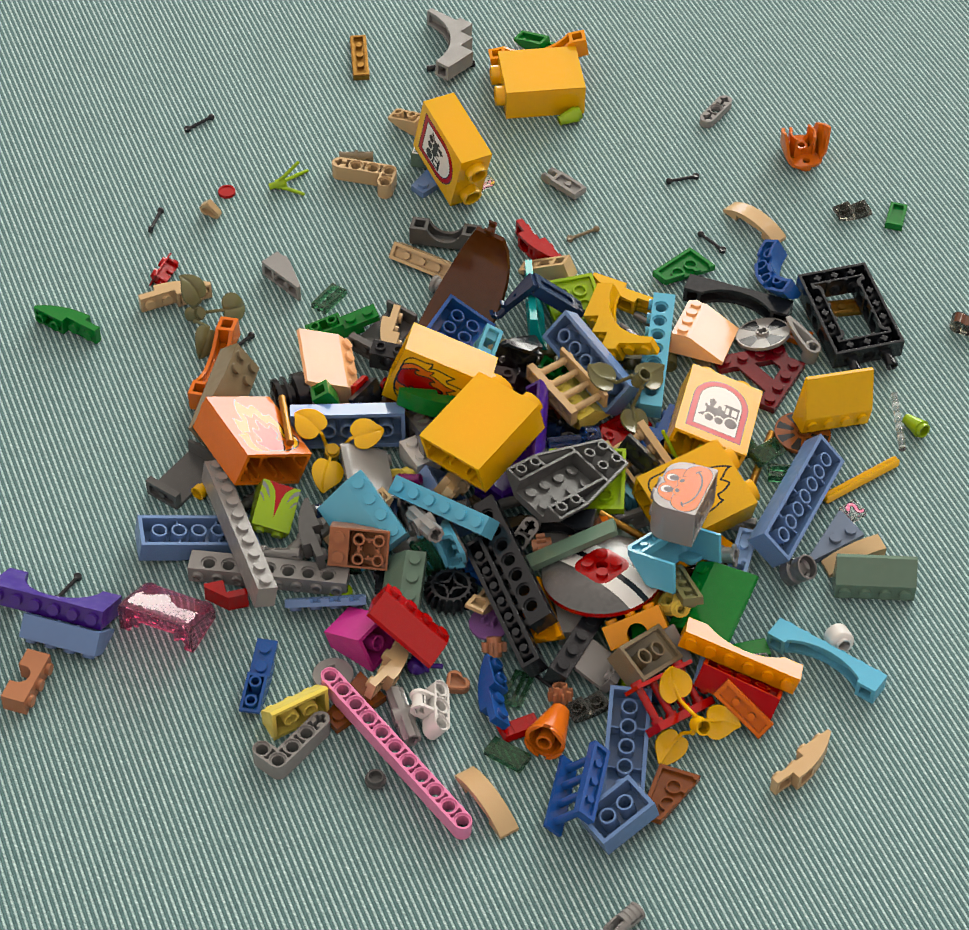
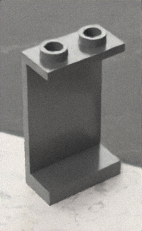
[348,299,418,359]
[145,439,216,510]

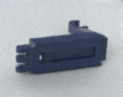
[489,272,584,319]

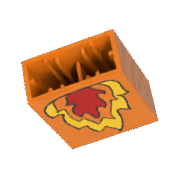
[193,396,312,486]

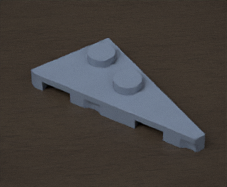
[810,510,864,564]

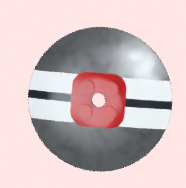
[542,536,659,618]

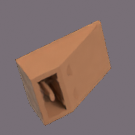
[327,521,390,571]

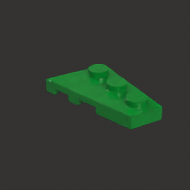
[652,247,715,285]

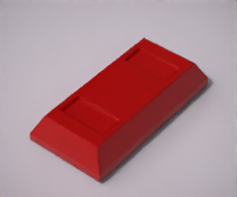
[496,713,538,744]

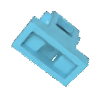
[473,323,504,356]

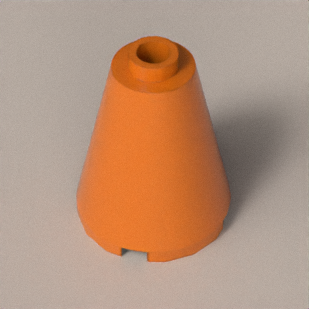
[524,703,570,760]

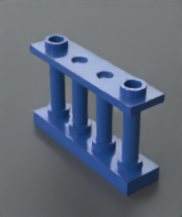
[543,740,611,837]

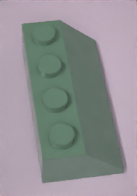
[382,550,427,610]
[832,553,918,601]

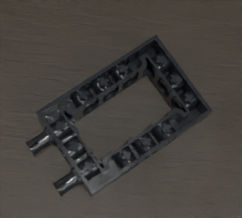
[796,262,905,370]

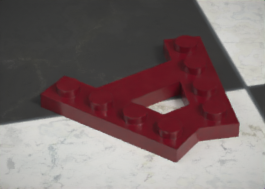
[714,344,806,414]

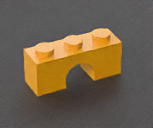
[601,601,669,651]

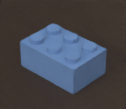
[579,774,659,855]

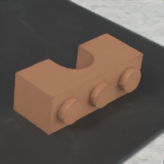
[1,648,54,715]

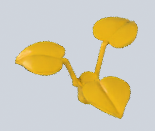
[294,409,384,494]
[655,666,741,765]

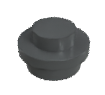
[365,769,386,790]

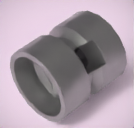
[779,554,817,586]

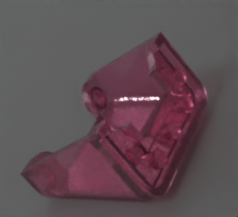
[118,583,216,653]

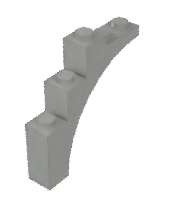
[427,8,473,81]

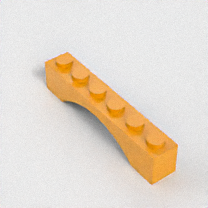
[488,30,589,65]
[678,617,803,695]

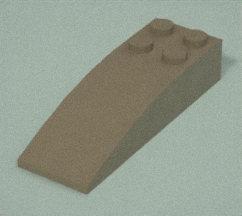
[188,343,259,448]

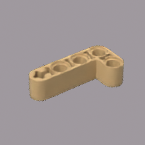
[332,157,397,199]

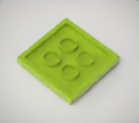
[546,273,596,323]

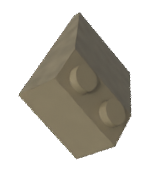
[607,624,684,687]

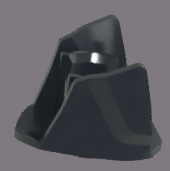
[495,335,543,395]

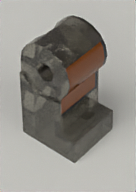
[949,312,969,336]

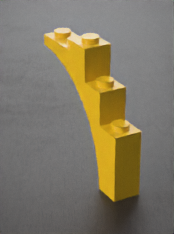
[583,283,660,361]

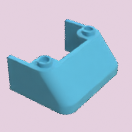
[627,528,721,594]

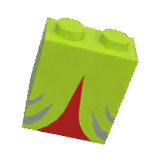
[249,479,301,539]

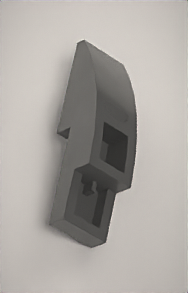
[298,498,328,570]

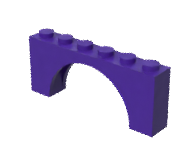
[0,568,122,631]

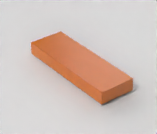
[713,679,774,739]

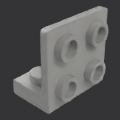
[573,639,621,694]

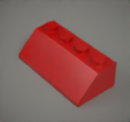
[366,583,450,668]
[693,658,783,720]

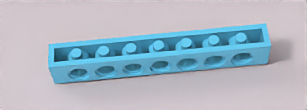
[635,292,676,418]

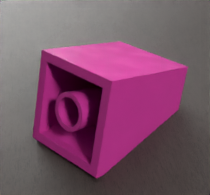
[324,606,395,672]

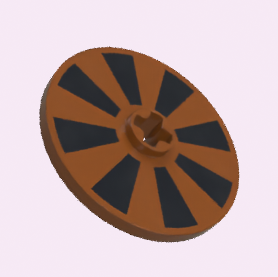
[774,412,831,454]

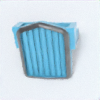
[417,519,469,569]

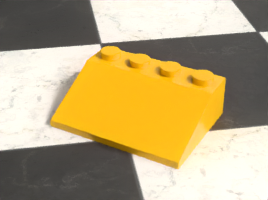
[792,367,874,433]

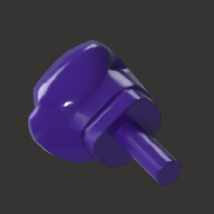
[407,656,443,675]

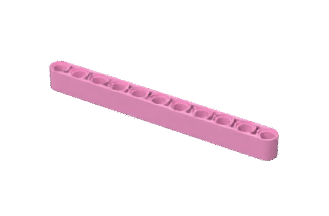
[321,667,472,840]

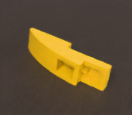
[593,272,653,315]

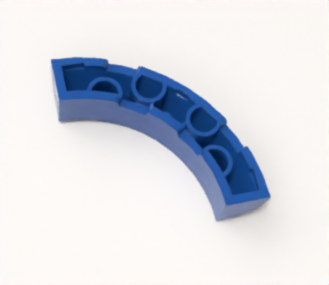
[754,239,802,300]

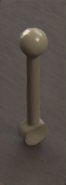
[567,226,600,242]

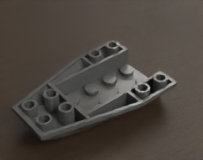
[506,439,629,523]

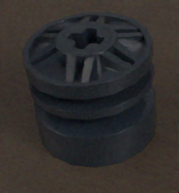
[270,371,313,414]

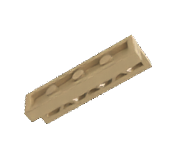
[389,241,452,279]

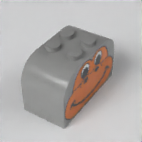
[649,462,718,547]

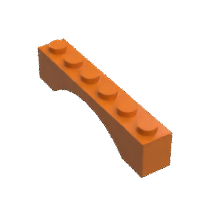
[187,316,241,410]

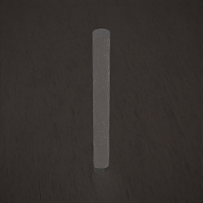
[890,392,906,452]

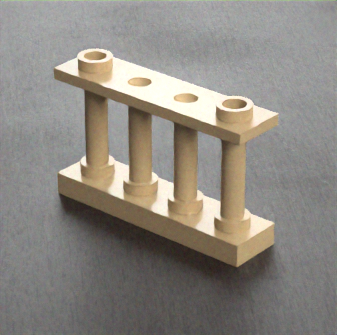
[526,347,608,426]
[605,419,672,490]

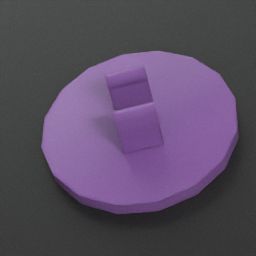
[469,609,505,641]

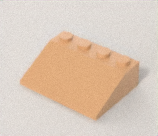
[669,300,739,365]
[297,328,358,404]

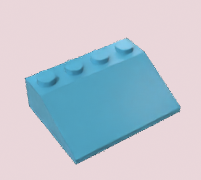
[317,470,410,572]

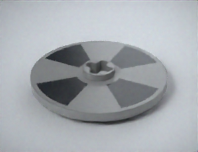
[736,318,790,351]

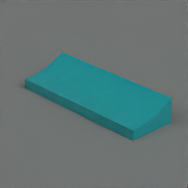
[524,260,548,350]

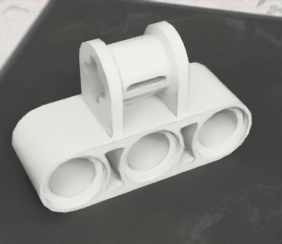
[410,680,450,740]

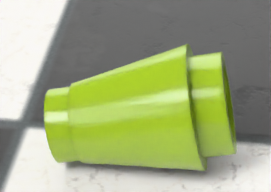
[557,106,583,126]
[902,414,930,438]

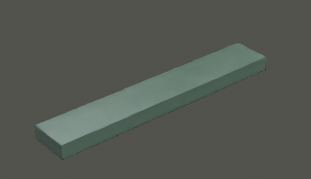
[526,518,618,571]

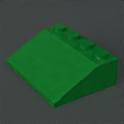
[669,561,759,643]

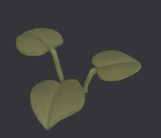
[179,274,245,359]
[587,362,665,434]

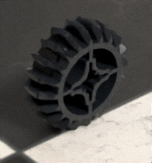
[424,566,478,616]

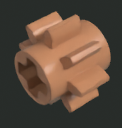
[531,533,552,552]
[481,636,507,658]
[548,682,573,706]

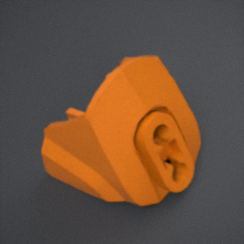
[780,122,831,171]

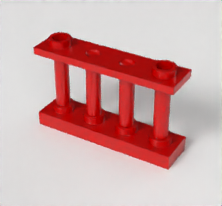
[624,659,716,738]

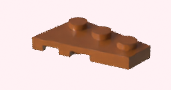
[327,671,386,734]
[648,763,701,825]

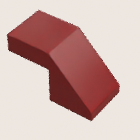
[203,580,249,611]

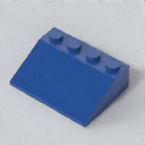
[427,294,496,347]

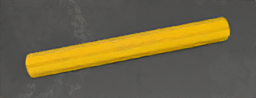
[823,456,900,504]

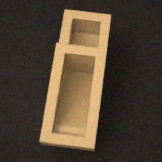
[821,534,886,578]

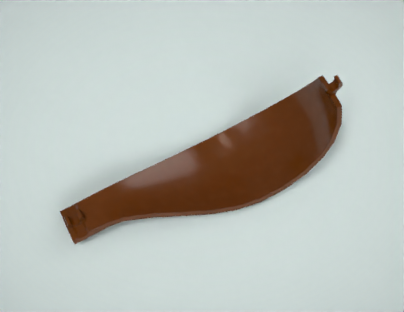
[380,220,510,411]

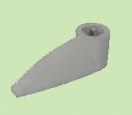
[786,315,821,365]

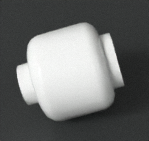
[824,623,854,652]

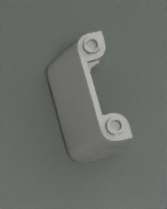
[340,443,401,501]

